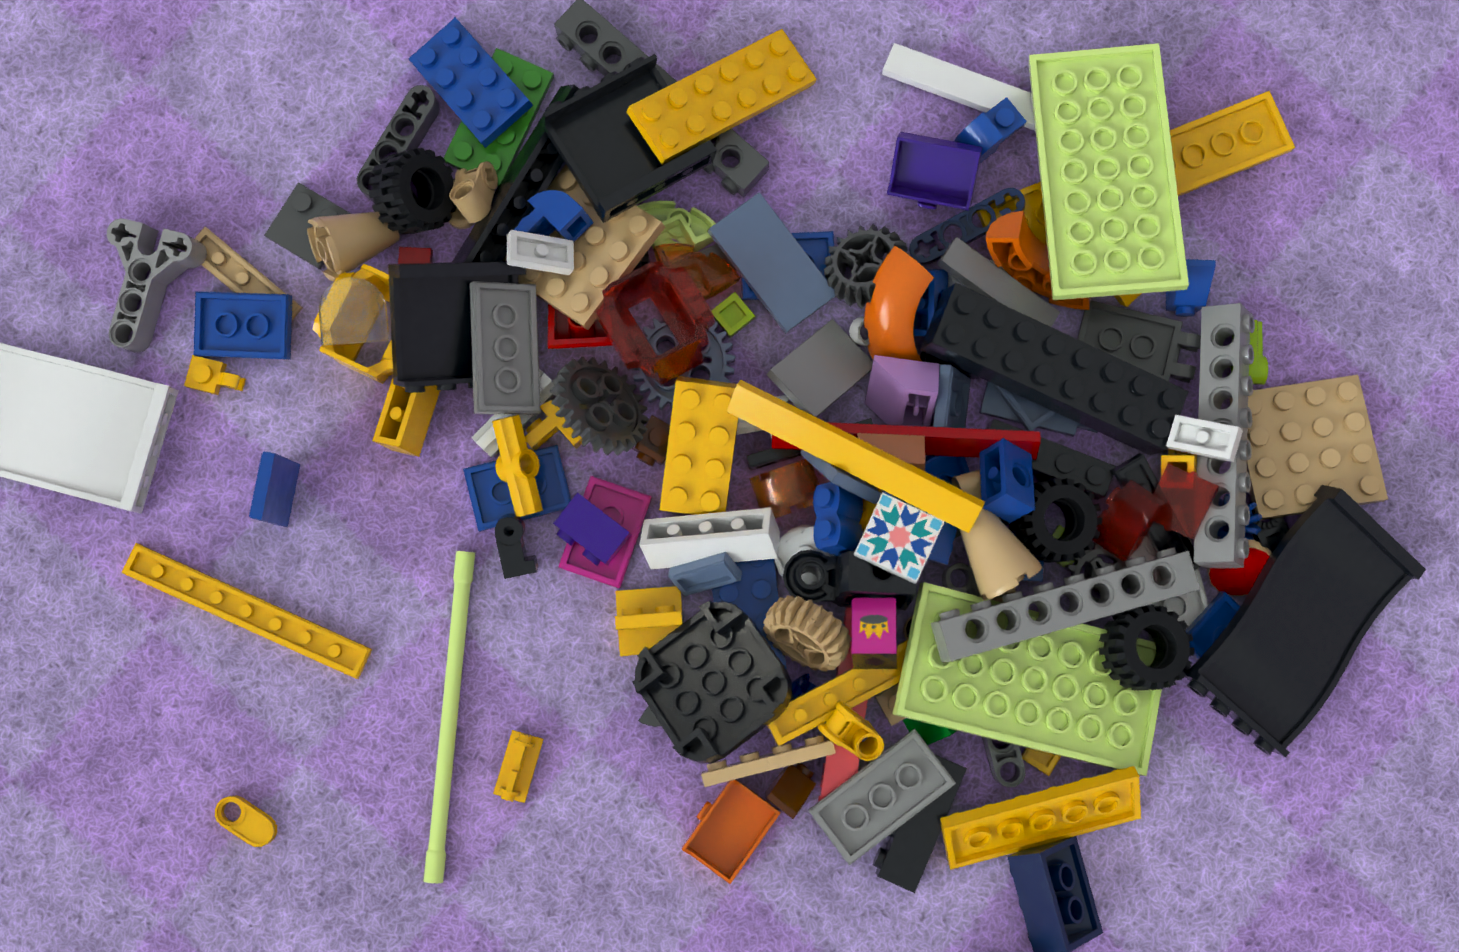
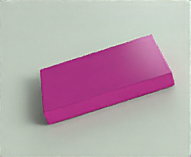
[558,476,652,589]

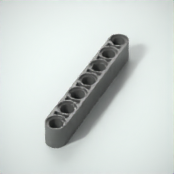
[942,563,1026,787]

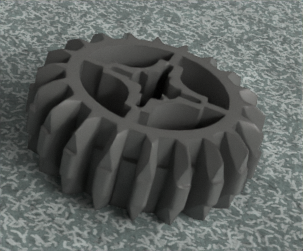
[824,224,910,309]

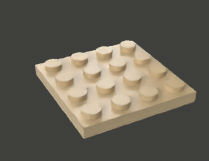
[503,164,665,330]
[1229,375,1388,520]

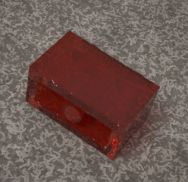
[1092,480,1165,563]

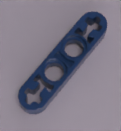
[909,188,1026,265]

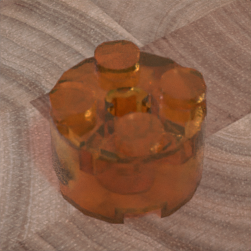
[749,459,819,518]

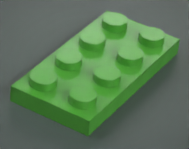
[444,48,555,187]

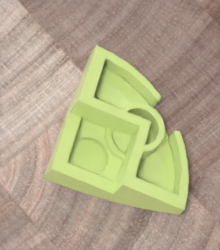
[637,201,716,268]

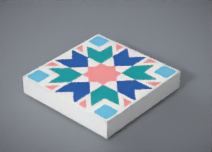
[853,492,945,584]

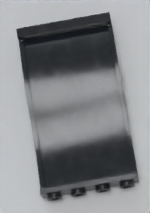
[1183,485,1426,758]

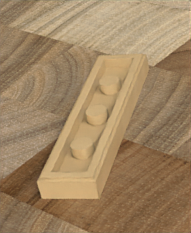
[184,227,303,320]

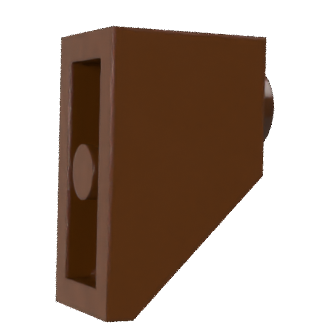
[765,763,816,819]

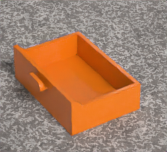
[682,779,781,884]

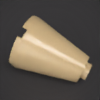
[307,212,400,281]
[959,508,1043,601]

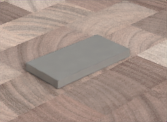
[470,281,541,415]
[808,729,956,865]

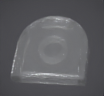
[319,277,389,345]

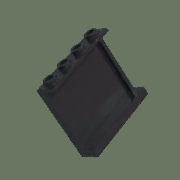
[542,54,717,223]
[388,261,526,393]

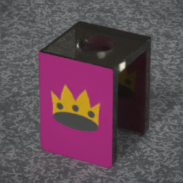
[852,598,897,669]

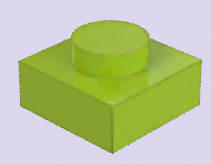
[710,292,755,338]

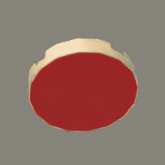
[1207,540,1272,596]

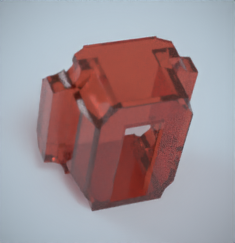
[595,261,715,385]

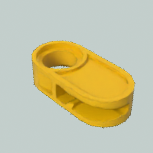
[215,795,277,847]

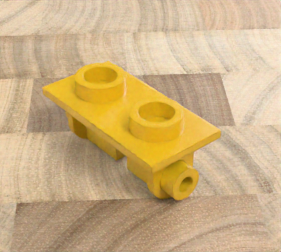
[493,730,544,803]

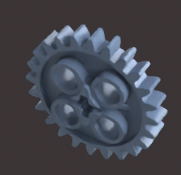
[631,310,735,411]

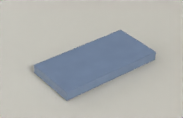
[707,192,836,334]

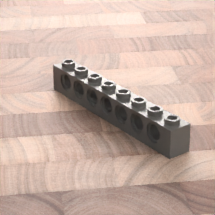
[554,0,769,198]

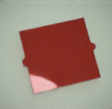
[1143,464,1219,540]

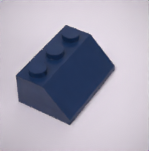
[1007,836,1103,952]

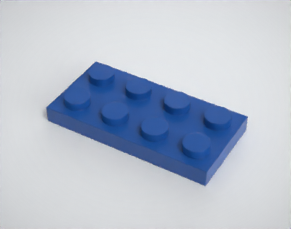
[409,17,533,148]
[712,559,787,669]

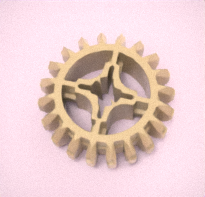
[763,595,851,672]

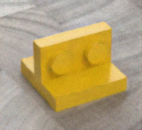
[615,586,683,656]

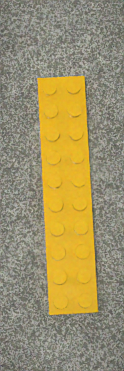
[977,91,1295,246]

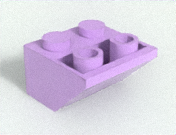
[865,355,940,427]

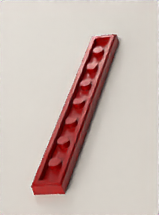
[772,422,1041,460]

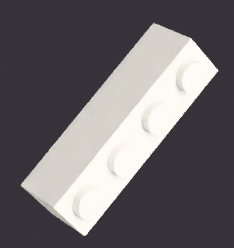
[640,508,780,569]

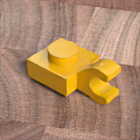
[184,355,246,395]

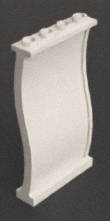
[0,343,179,514]

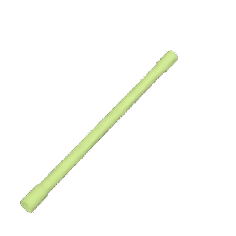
[423,551,475,884]

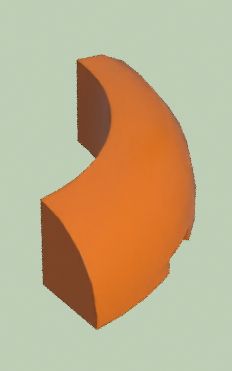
[985,211,1091,310]
[864,246,934,361]

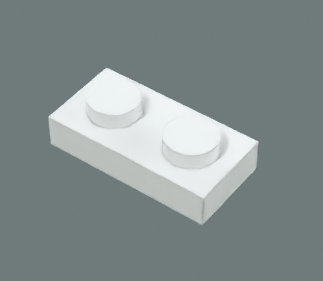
[507,230,574,275]
[1166,415,1243,462]

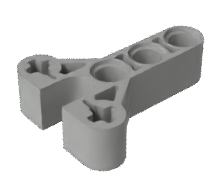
[107,218,207,353]

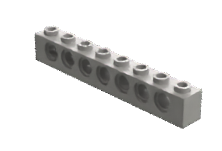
[1194,303,1255,568]
[930,547,1200,662]

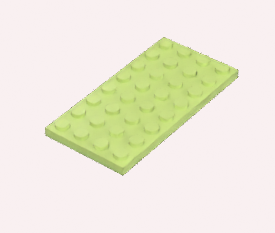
[1028,43,1189,300]
[893,582,1162,776]

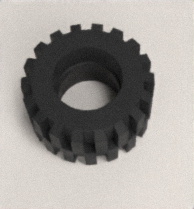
[369,148,457,235]
[1009,478,1102,563]
[1099,605,1194,691]

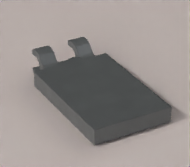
[1077,300,1201,383]

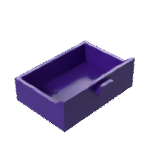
[886,132,983,210]

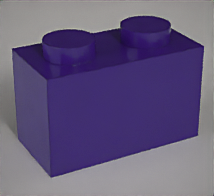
[553,492,632,566]

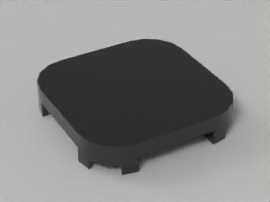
[632,601,792,764]

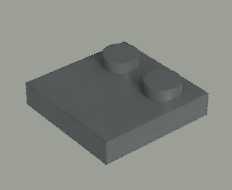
[264,182,351,270]

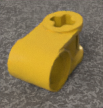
[818,701,884,761]

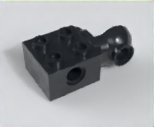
[783,548,917,611]

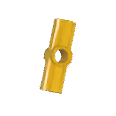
[492,415,543,517]

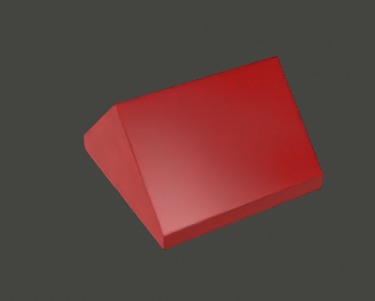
[548,298,616,349]

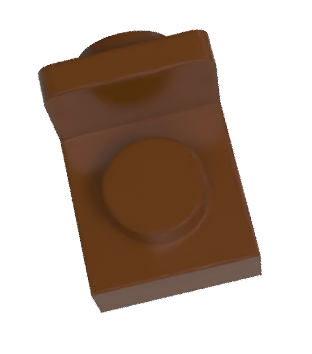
[632,415,670,467]

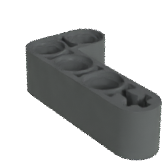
[357,85,440,203]

